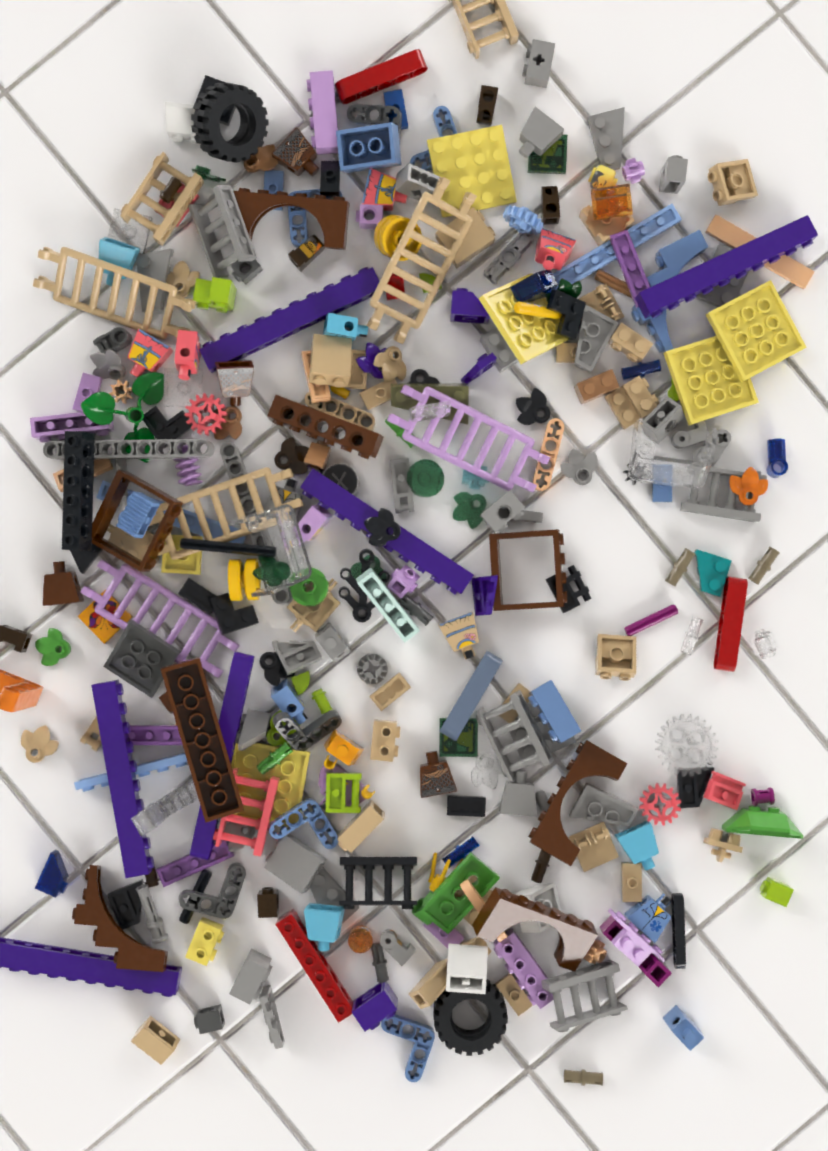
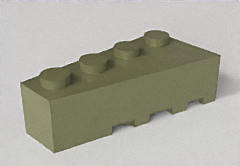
[391,383,469,425]

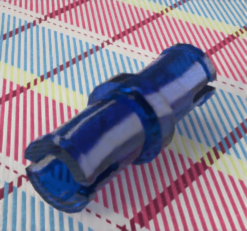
[621,359,661,380]
[442,836,480,869]

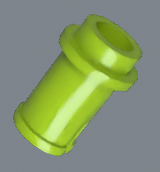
[311,688,333,714]

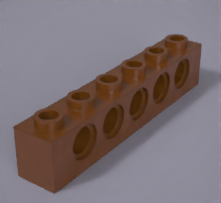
[267,395,384,459]

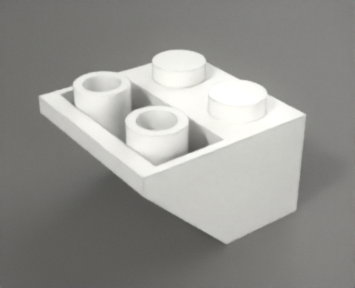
[446,943,488,994]

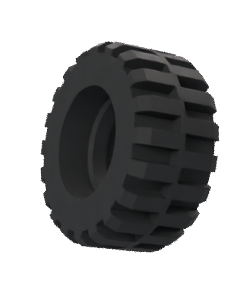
[191,82,269,163]
[433,979,508,1056]

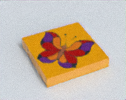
[78,590,133,644]

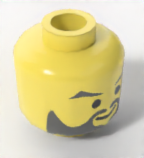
[588,165,618,194]

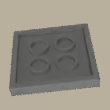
[103,620,181,698]

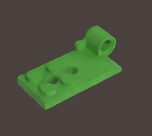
[412,852,500,934]

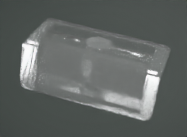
[409,401,451,422]

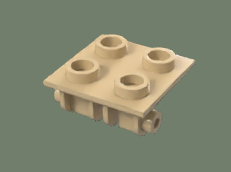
[579,284,625,321]
[569,821,619,872]

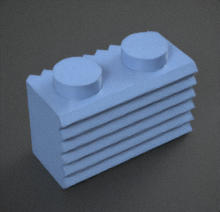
[116,491,160,538]

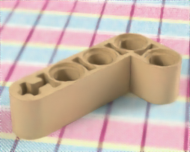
[304,392,376,446]

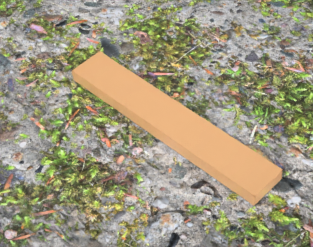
[705,215,815,289]

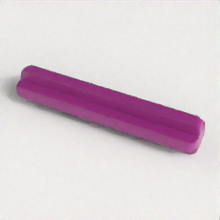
[624,605,678,636]

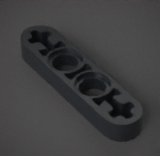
[671,893,686,969]

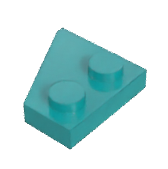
[694,549,732,597]

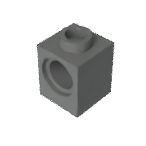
[231,259,263,285]
[194,1004,225,1034]

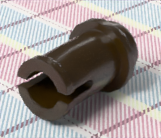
[159,177,182,203]
[144,863,160,888]

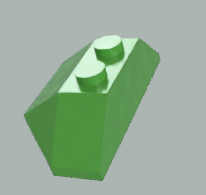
[721,805,803,839]

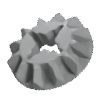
[357,654,388,684]

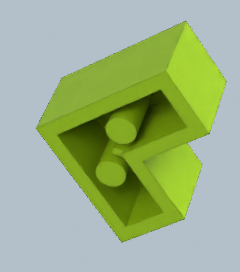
[193,277,237,313]

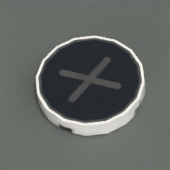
[322,463,359,495]

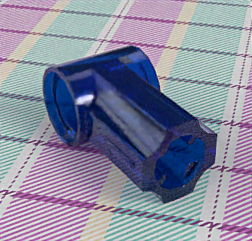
[766,438,788,478]

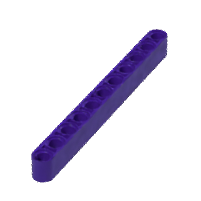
[190,651,255,860]

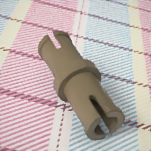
[748,546,780,585]
[665,548,696,587]
[564,1069,603,1086]

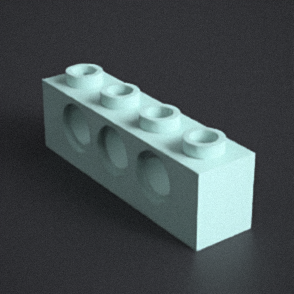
[356,567,420,643]

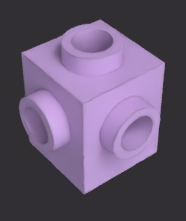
[387,564,420,599]

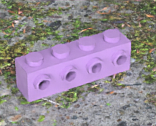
[307,70,338,155]
[30,412,114,443]
[493,928,554,1009]

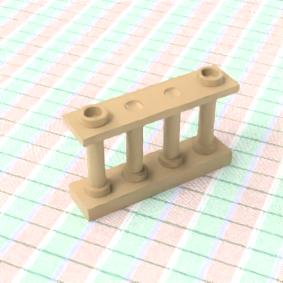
[448,0,519,59]
[120,152,204,246]

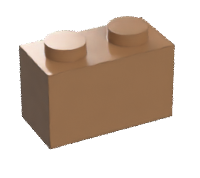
[574,369,620,405]

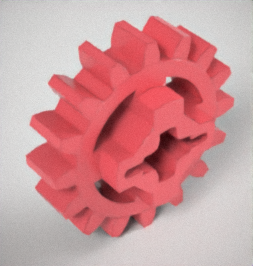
[184,393,228,436]
[639,783,682,826]

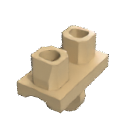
[703,828,743,862]

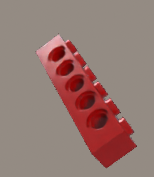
[275,908,353,1023]

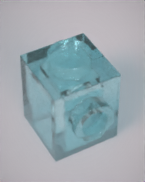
[461,464,490,490]

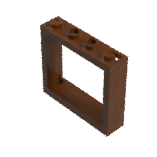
[92,470,183,572]
[489,529,568,611]

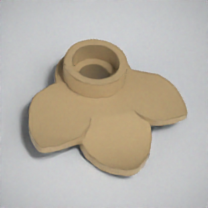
[166,261,200,298]
[373,346,407,383]
[21,726,59,763]

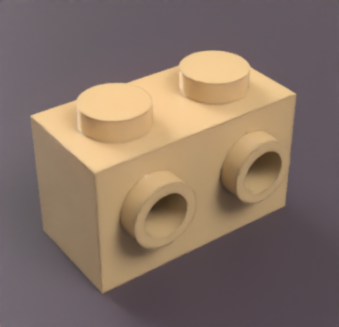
[608,322,653,364]
[370,719,400,762]
[131,1016,180,1065]

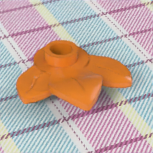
[729,467,768,506]

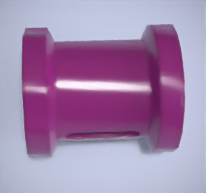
[751,787,775,806]

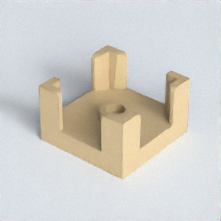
[579,189,635,246]

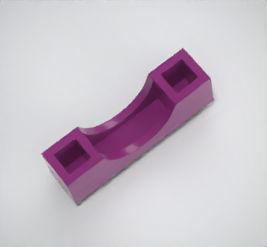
[599,915,672,988]

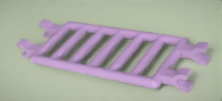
[387,385,550,492]
[80,560,240,678]

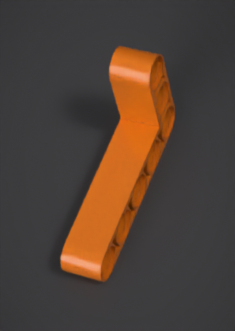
[0,669,44,712]

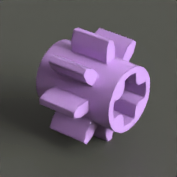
[622,158,645,184]

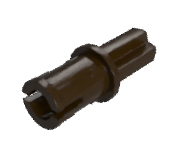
[531,850,551,883]

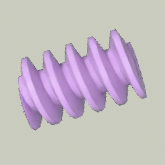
[174,445,203,486]

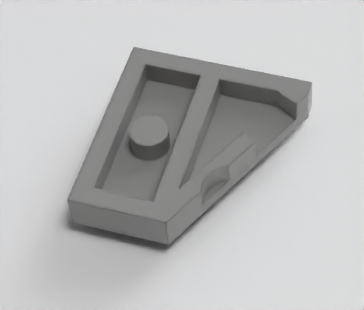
[272,641,322,675]

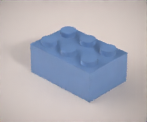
[336,122,402,173]
[528,680,581,743]

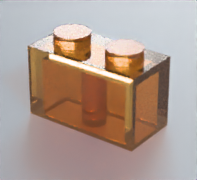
[591,184,633,220]

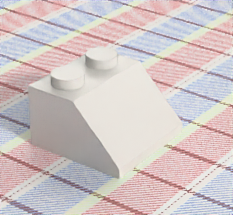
[165,102,199,144]
[515,882,562,933]

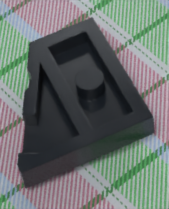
[676,766,714,808]
[107,879,144,930]

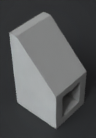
[235,708,271,751]

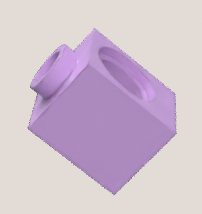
[356,204,383,229]

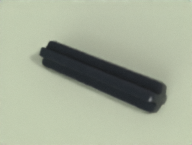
[179,869,212,924]

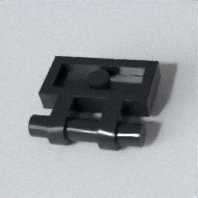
[545,565,592,614]

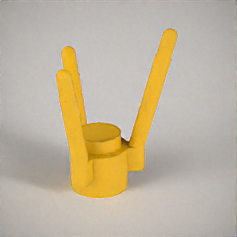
[428,852,467,892]

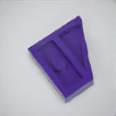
[461,352,497,384]
[472,575,498,616]

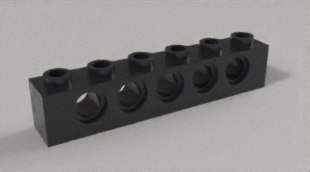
[62,431,95,550]

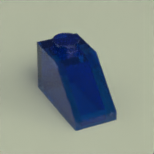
[510,270,558,303]
[35,849,69,898]

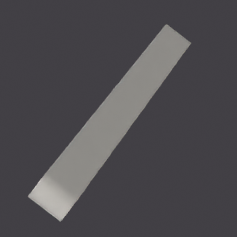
[43,439,215,460]
[220,442,291,604]

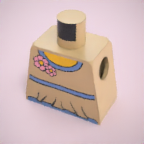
[438,612,479,660]

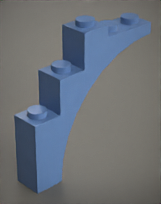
[631,230,708,356]

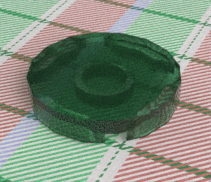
[407,459,444,498]

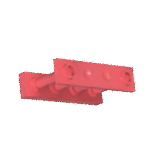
[213,767,280,857]

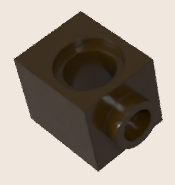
[257,887,279,918]

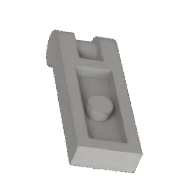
[390,458,414,514]

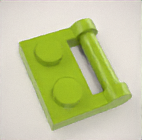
[326,772,362,813]

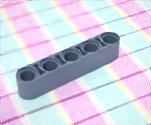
[439,651,503,741]

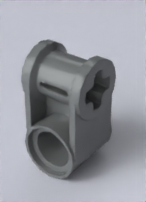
[93,327,132,354]

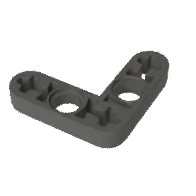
[347,104,402,143]
[272,710,342,751]
[178,862,246,919]

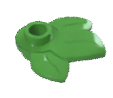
[35,628,71,666]

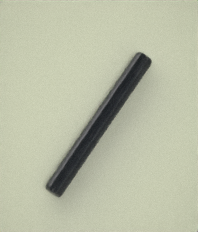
[180,538,277,557]

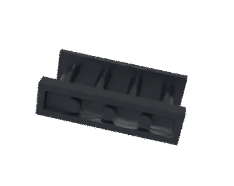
[339,857,417,909]

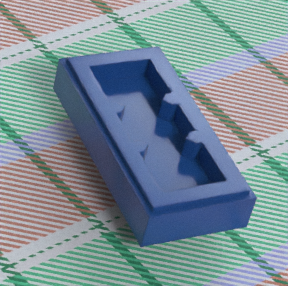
[383,89,408,130]

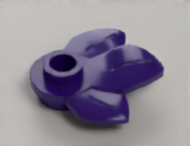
[356,342,386,379]

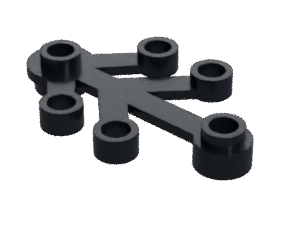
[338,549,390,622]

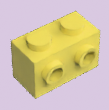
[185,917,225,966]

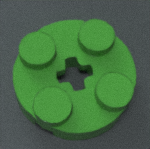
[290,567,329,606]

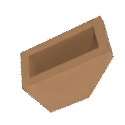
[304,440,331,471]

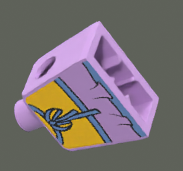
[292,504,333,547]

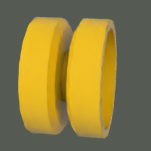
[374,215,422,261]
[228,558,261,601]

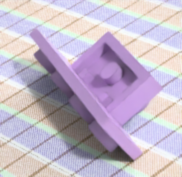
[608,908,665,967]

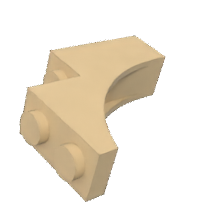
[409,937,492,1009]

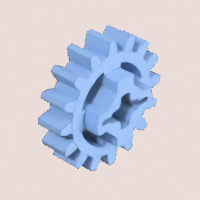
[503,205,544,235]

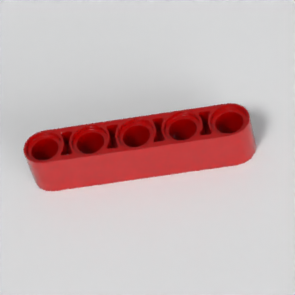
[334,49,428,104]
[713,576,748,672]

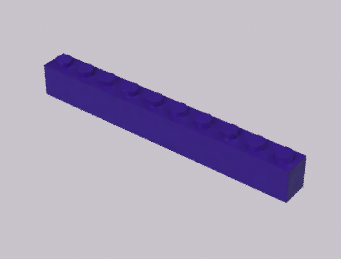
[635,215,818,319]
[199,267,380,373]
[300,468,474,595]
[91,679,154,878]
[0,937,182,997]

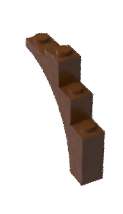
[72,865,168,972]

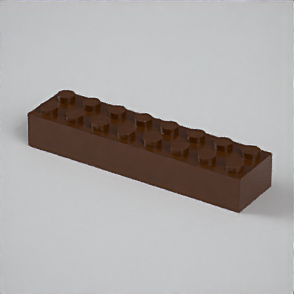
[160,657,244,823]

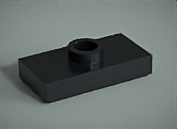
[320,161,340,196]
[178,577,216,615]
[447,795,486,817]

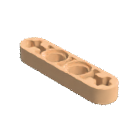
[532,418,564,491]
[460,879,508,942]

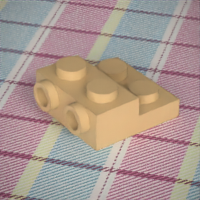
[707,159,758,206]
[604,376,659,430]
[595,634,636,681]

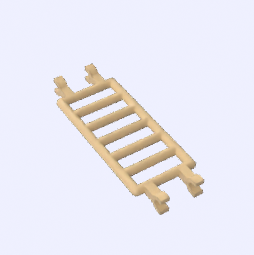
[366,177,477,344]
[33,247,197,340]
[149,467,304,560]

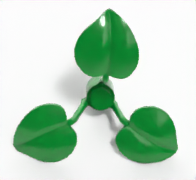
[81,372,165,463]

